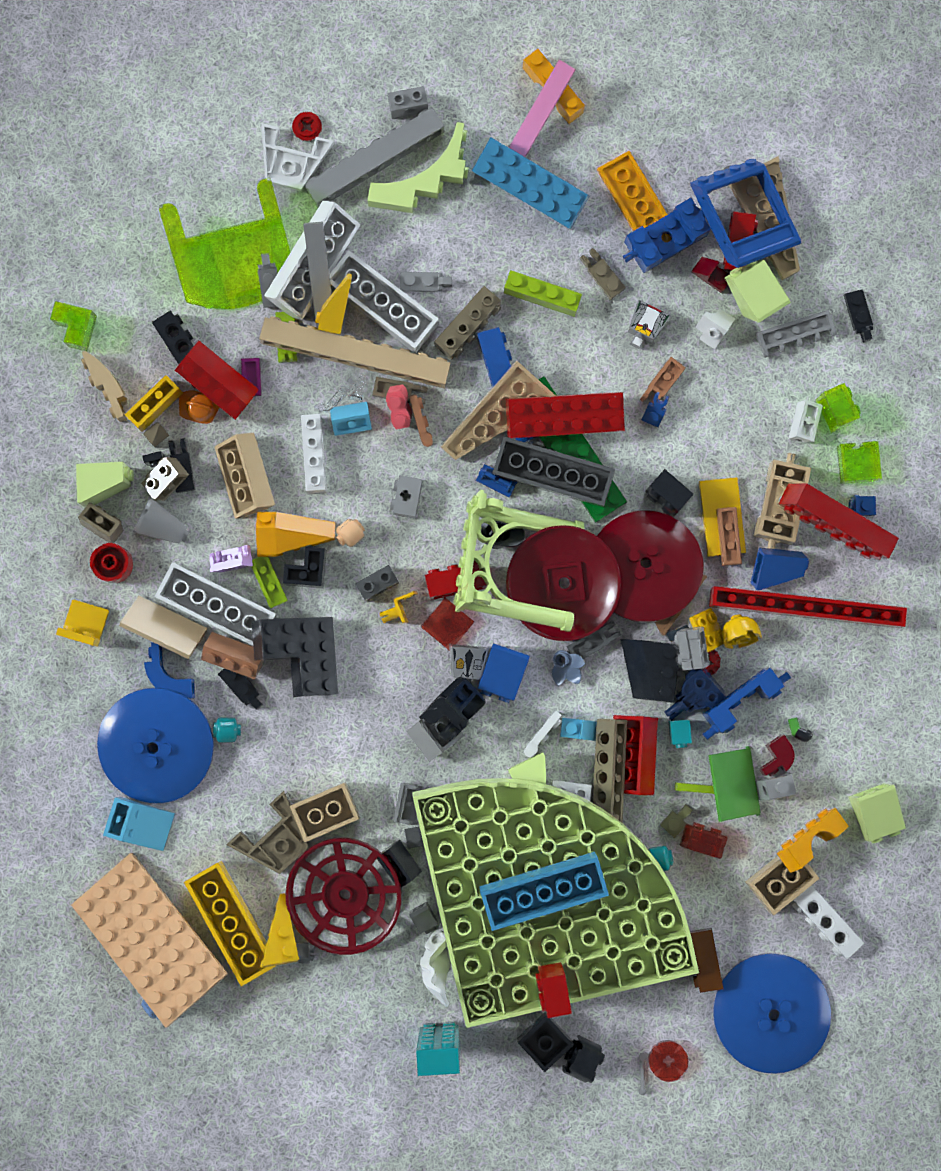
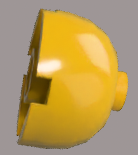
[722,614,762,649]

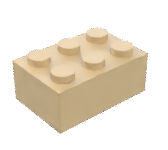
[290,782,361,842]
[745,856,820,915]

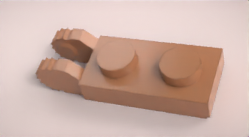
[640,357,686,403]
[409,394,433,447]

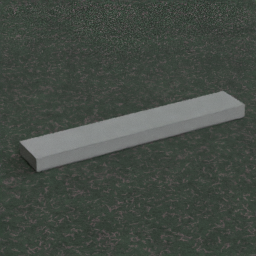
[303,221,337,335]

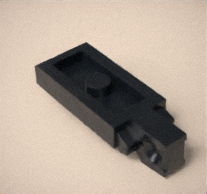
[843,289,873,343]
[218,668,263,710]

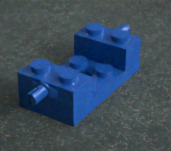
[623,197,711,273]
[702,667,791,740]

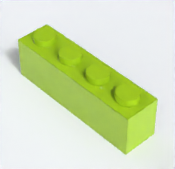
[504,270,582,317]

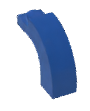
[144,642,195,699]

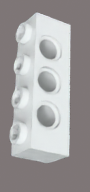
[301,414,327,494]
[791,885,864,959]

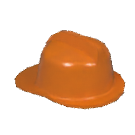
[179,390,220,424]

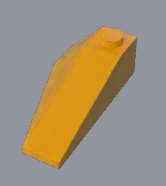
[256,512,336,557]

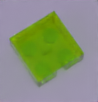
[837,441,882,484]

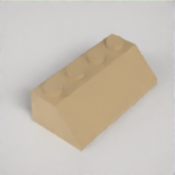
[214,433,275,519]

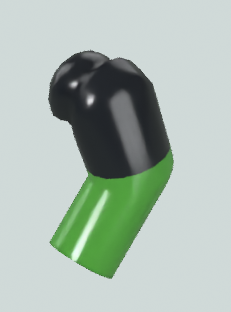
[788,717,813,742]

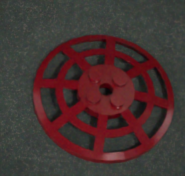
[285,838,402,955]

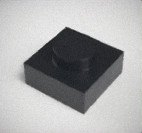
[142,451,165,468]

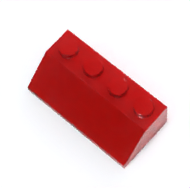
[174,340,259,420]
[613,715,658,795]

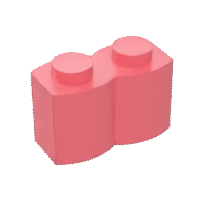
[386,384,413,430]

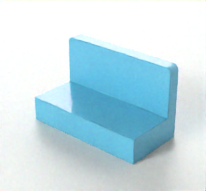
[330,402,372,436]

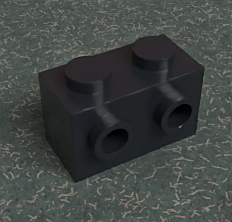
[377,839,422,888]

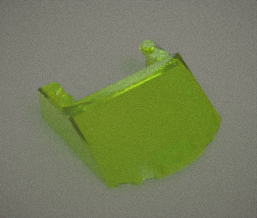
[159,177,291,310]

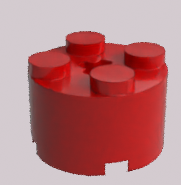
[90,543,133,583]

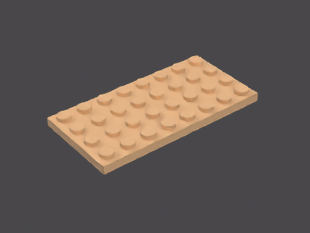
[71,853,228,1028]

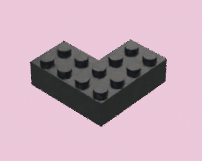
[252,617,338,698]

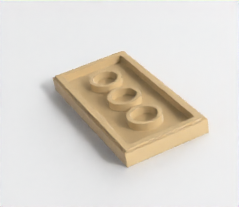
[119,596,207,659]

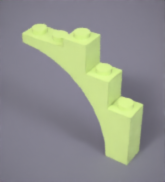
[367,122,469,213]

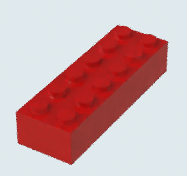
[506,392,625,438]
[778,483,899,560]

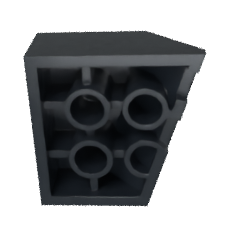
[620,639,679,703]

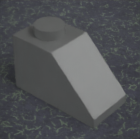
[409,902,438,934]

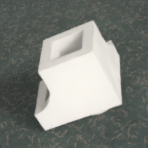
[695,309,735,349]

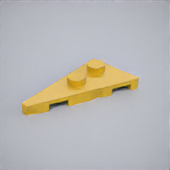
[260,893,299,968]

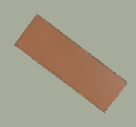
[716,507,742,566]

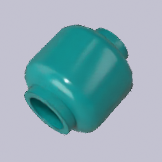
[213,717,241,743]
[648,846,673,872]

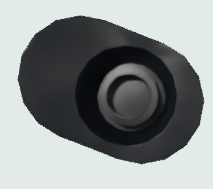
[481,520,525,549]

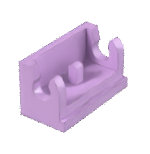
[209,545,253,573]

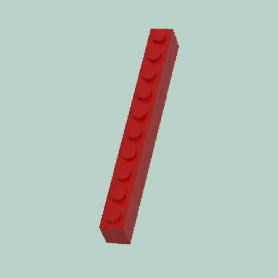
[709,586,907,628]

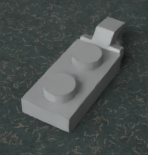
[258,253,278,308]
[400,272,452,292]

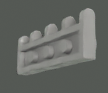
[756,310,837,358]

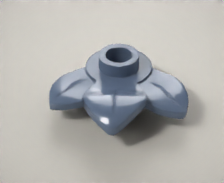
[552,650,585,686]

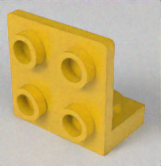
[56,600,109,647]

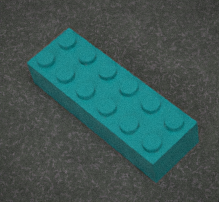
[416,1022,460,1076]

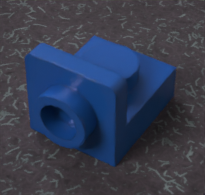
[848,495,876,516]

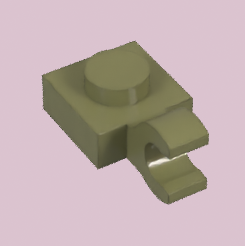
[660,804,693,838]

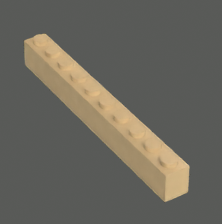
[259,316,450,389]

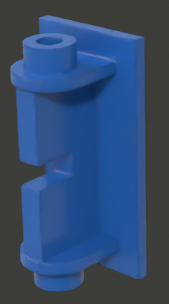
[476,464,517,498]

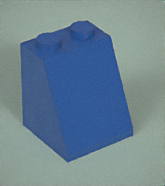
[478,643,530,703]

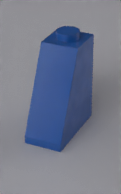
[751,547,809,590]

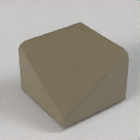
[143,422,169,447]

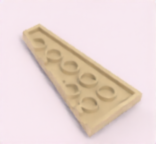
[729,156,800,280]
[441,361,556,460]

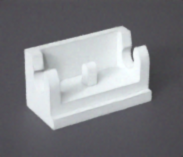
[788,400,823,443]

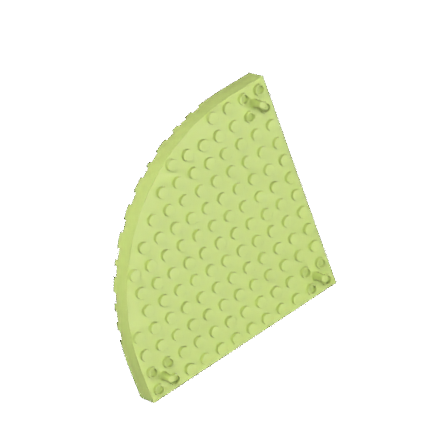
[413,778,699,1028]

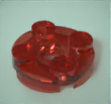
[648,1040,689,1082]

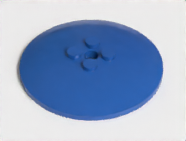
[97,688,214,803]
[713,953,831,1074]

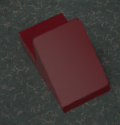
[691,257,730,293]

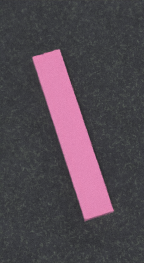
[509,60,576,158]

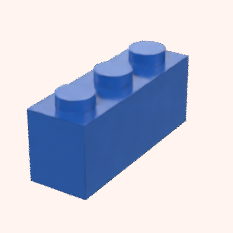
[477,327,512,388]

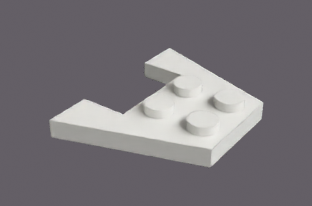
[261,123,334,192]

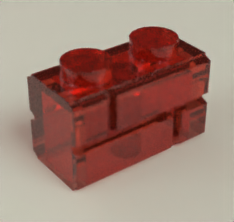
[680,822,728,859]

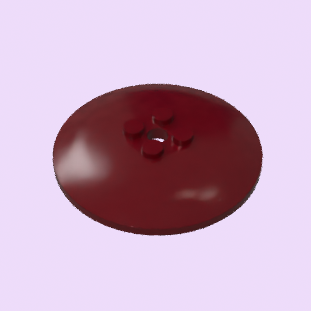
[597,510,704,623]
[506,525,621,641]

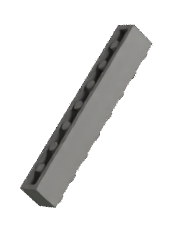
[305,107,445,208]

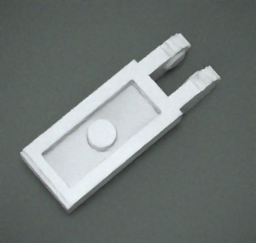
[524,711,562,758]

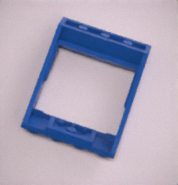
[690,159,802,268]

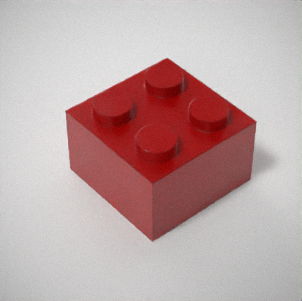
[535,962,572,1018]

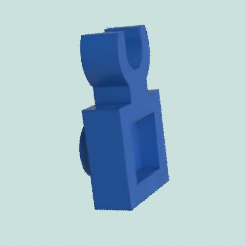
[641,392,669,428]

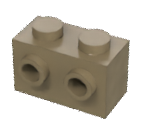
[141,457,189,501]
[78,502,124,543]

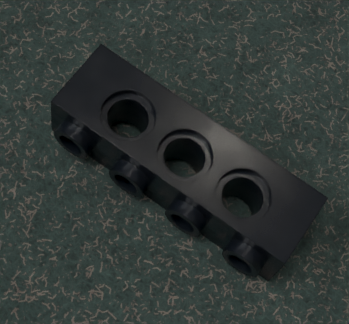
[152,310,195,389]

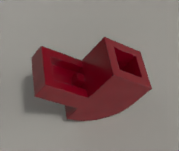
[759,734,795,776]

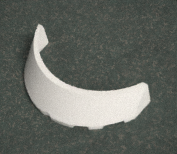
[420,923,451,1007]

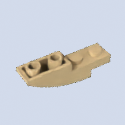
[81,351,127,422]

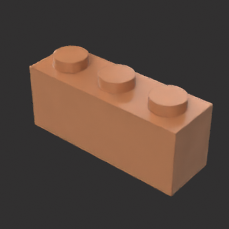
[201,632,264,679]

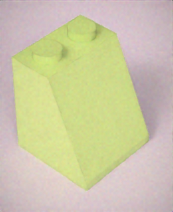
[725,259,791,323]
[76,462,134,507]
[507,752,546,784]
[848,783,906,844]

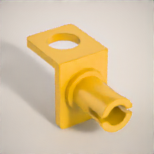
[380,591,418,624]

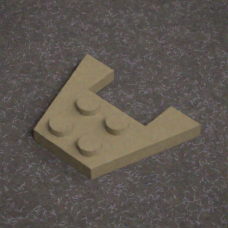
[226,791,309,874]

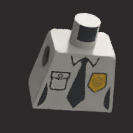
[449,644,488,683]

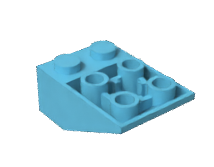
[103,797,175,851]

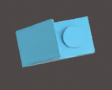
[560,718,597,741]

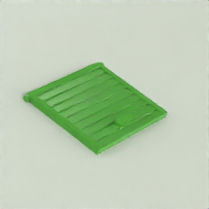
[708,746,761,822]

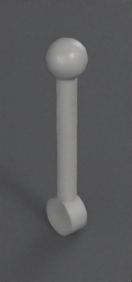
[639,1053,647,1095]

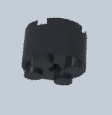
[562,1035,605,1083]

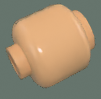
[336,519,365,547]

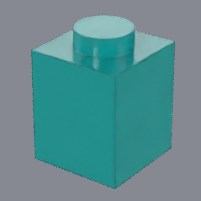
[668,720,692,748]

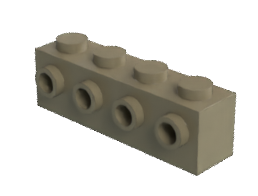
[434,286,501,360]

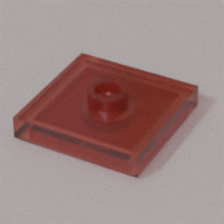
[420,597,474,651]

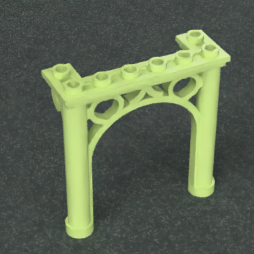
[454,490,584,632]

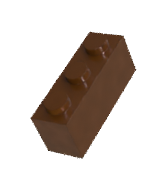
[690,928,723,993]

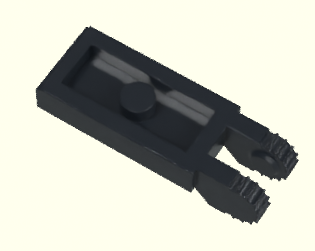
[168,438,196,493]

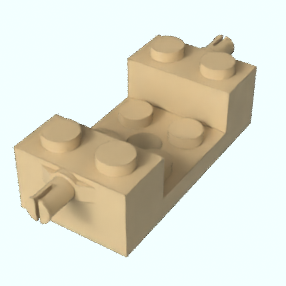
[753,453,811,549]

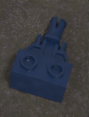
[664,668,726,721]

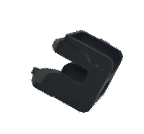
[419,677,486,742]

